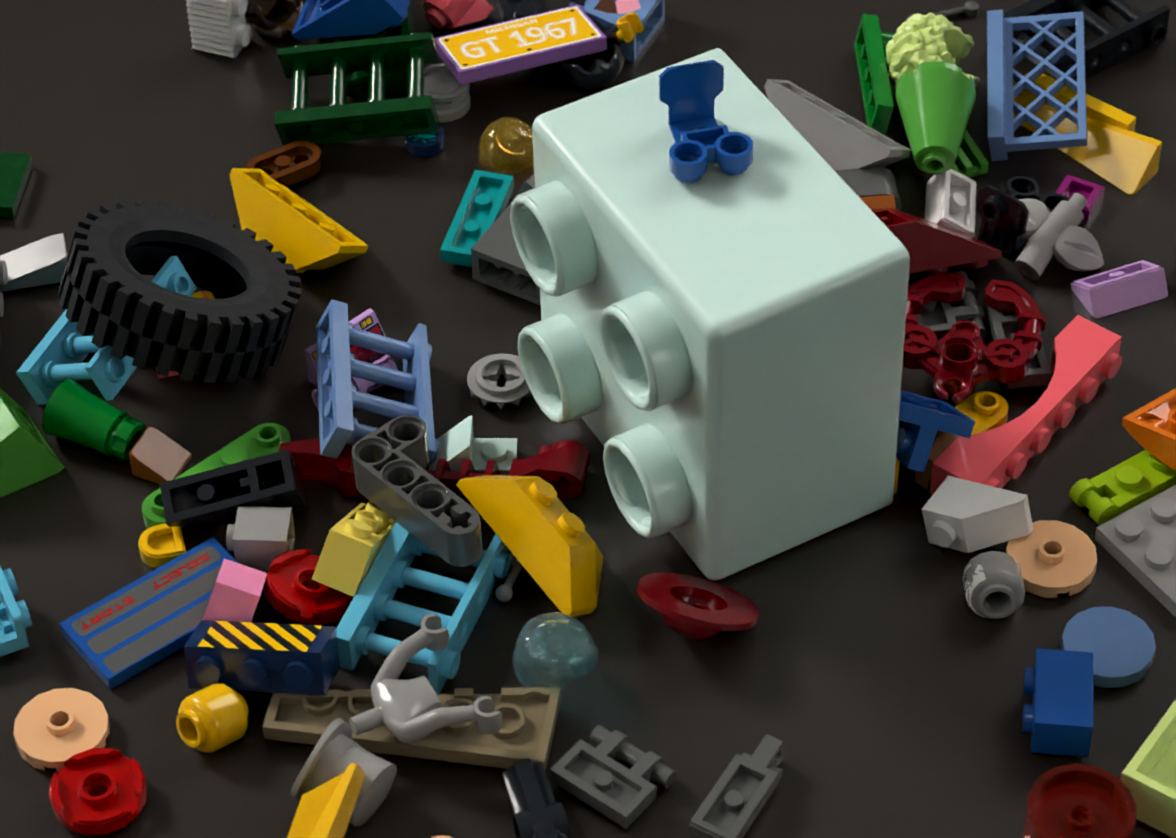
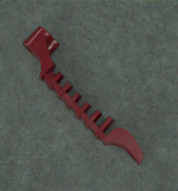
[278,438,591,505]

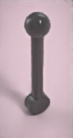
[906,1,979,21]

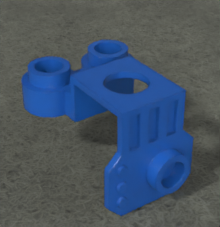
[659,60,753,183]

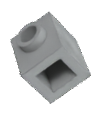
[226,506,296,571]

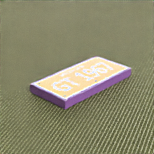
[434,5,607,85]

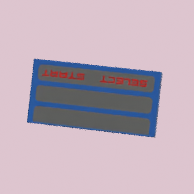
[59,537,265,690]

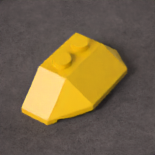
[229,168,368,273]
[456,475,604,618]

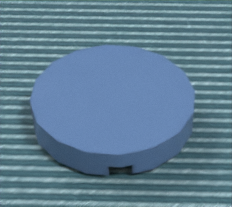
[1060,606,1156,688]

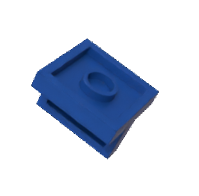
[896,390,975,472]

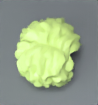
[886,12,980,89]

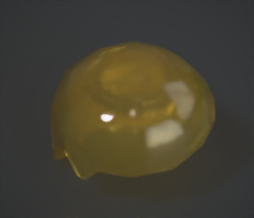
[478,117,534,173]

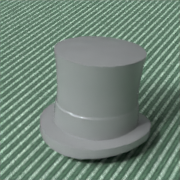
[290,718,397,827]

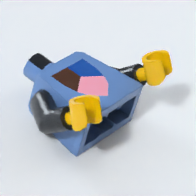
[569,0,665,62]

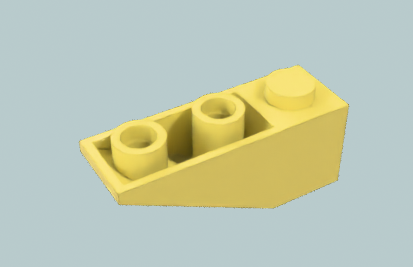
[312,501,396,597]

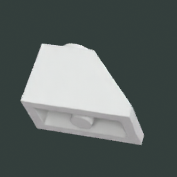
[922,476,1033,553]

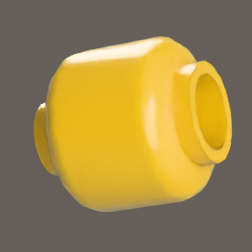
[176,684,249,753]

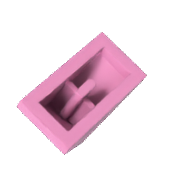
[202,559,267,622]

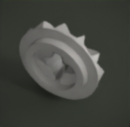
[467,353,532,409]

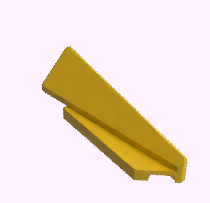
[1014,73,1162,195]

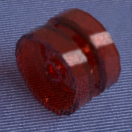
[1022,764,1137,838]

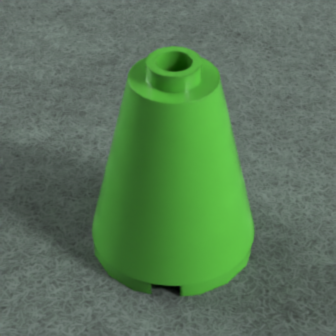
[895,61,976,174]

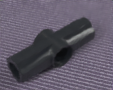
[502,758,571,838]

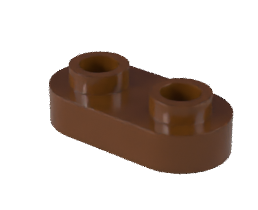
[245,141,322,187]

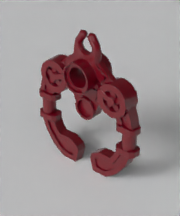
[902,272,1047,403]

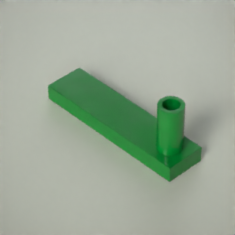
[854,14,895,135]

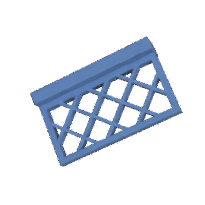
[987,10,1087,161]

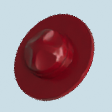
[637,573,759,640]

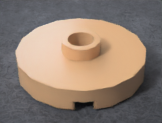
[1006,520,1097,598]
[14,688,110,772]

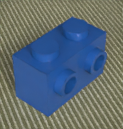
[1022,648,1093,757]

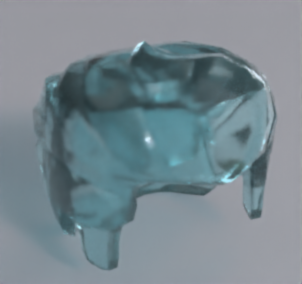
[512,612,598,691]

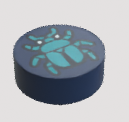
[405,125,445,157]

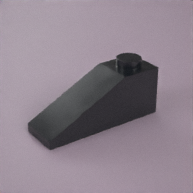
[160,449,309,527]

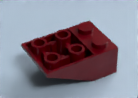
[873,208,1002,275]

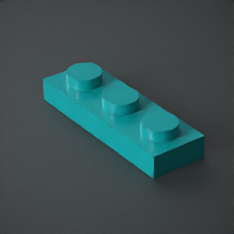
[440,170,514,267]

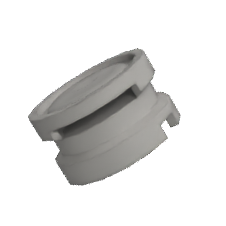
[424,63,471,123]

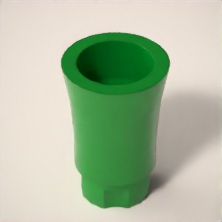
[42,379,146,461]

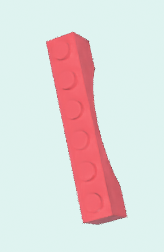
[930,315,1122,495]

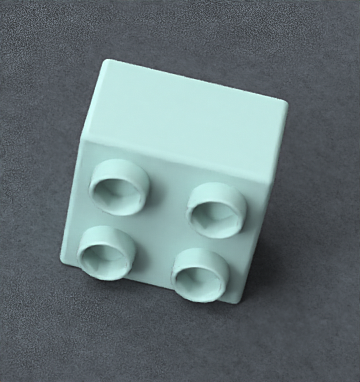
[510,48,910,581]

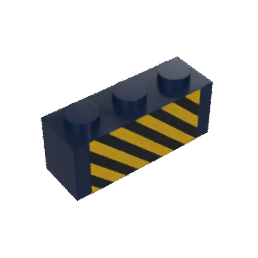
[184,621,340,695]

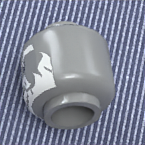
[962,551,1026,620]

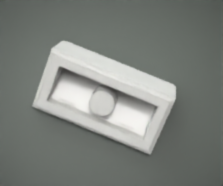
[925,169,976,237]

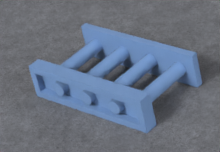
[315,299,439,464]

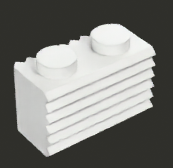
[186,0,252,58]

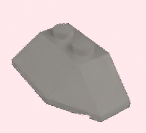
[764,79,911,170]

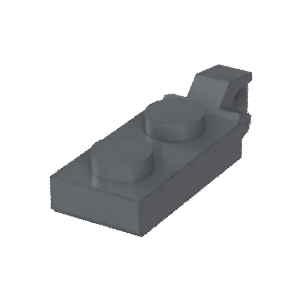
[689,734,784,838]

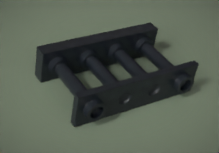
[1003,0,1170,82]

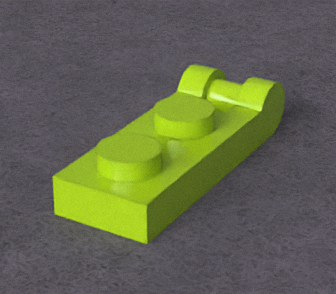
[1069,450,1176,526]

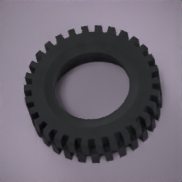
[58,200,302,383]

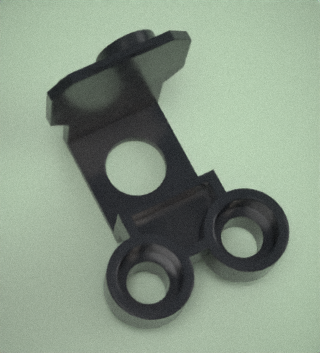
[976,176,1070,257]

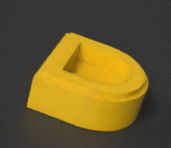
[138,523,186,568]

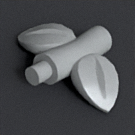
[1014,193,1104,281]

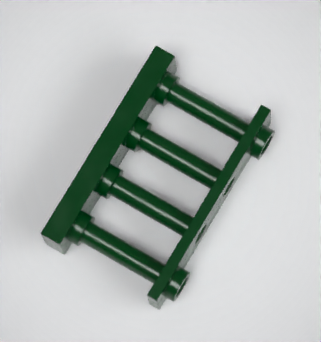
[274,32,439,146]

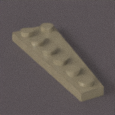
[263,687,561,771]

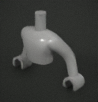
[349,614,502,743]

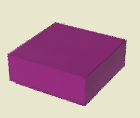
[1055,175,1105,222]

